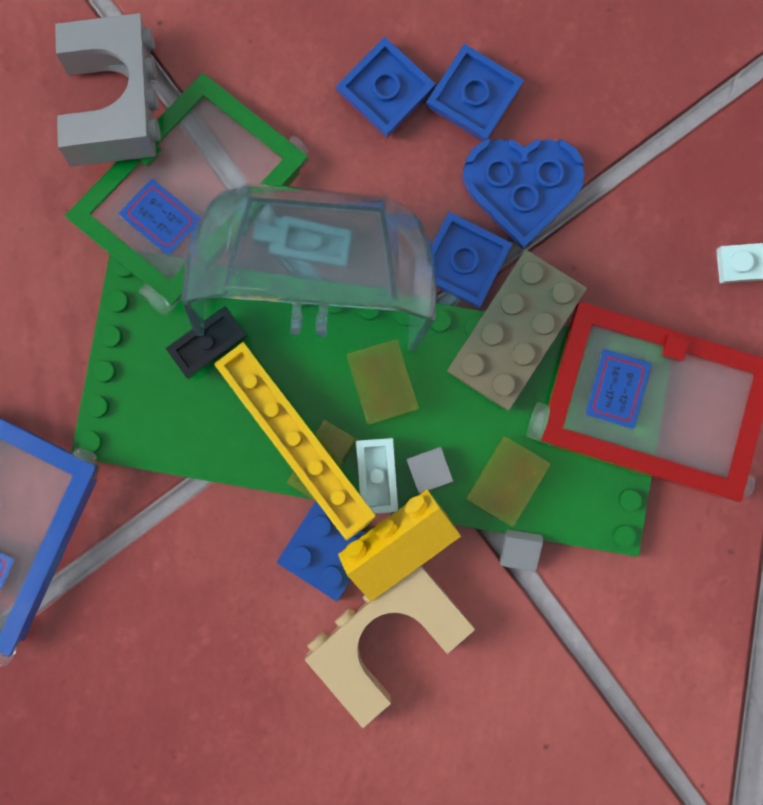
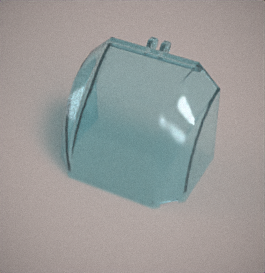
[181,183,436,351]

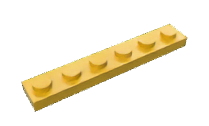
[214,342,377,541]

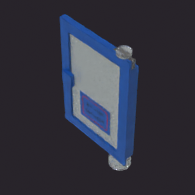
[0,417,100,666]

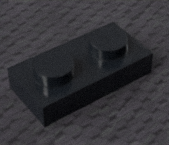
[165,306,248,379]

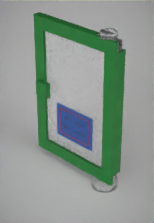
[64,73,309,316]

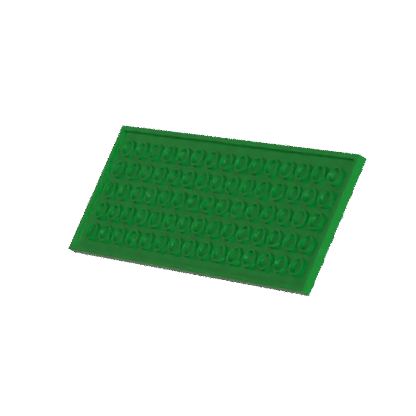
[71,251,670,557]

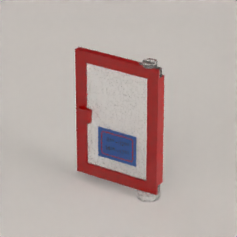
[527,301,763,502]

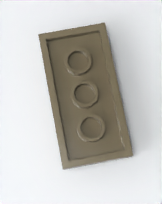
[446,249,587,411]

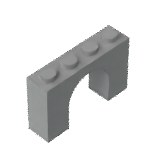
[55,13,161,167]

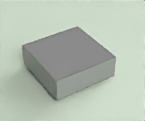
[406,447,453,494]
[500,529,543,572]

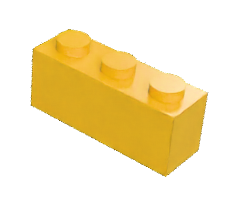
[338,489,461,602]

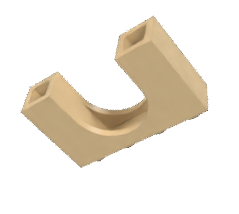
[304,565,475,728]

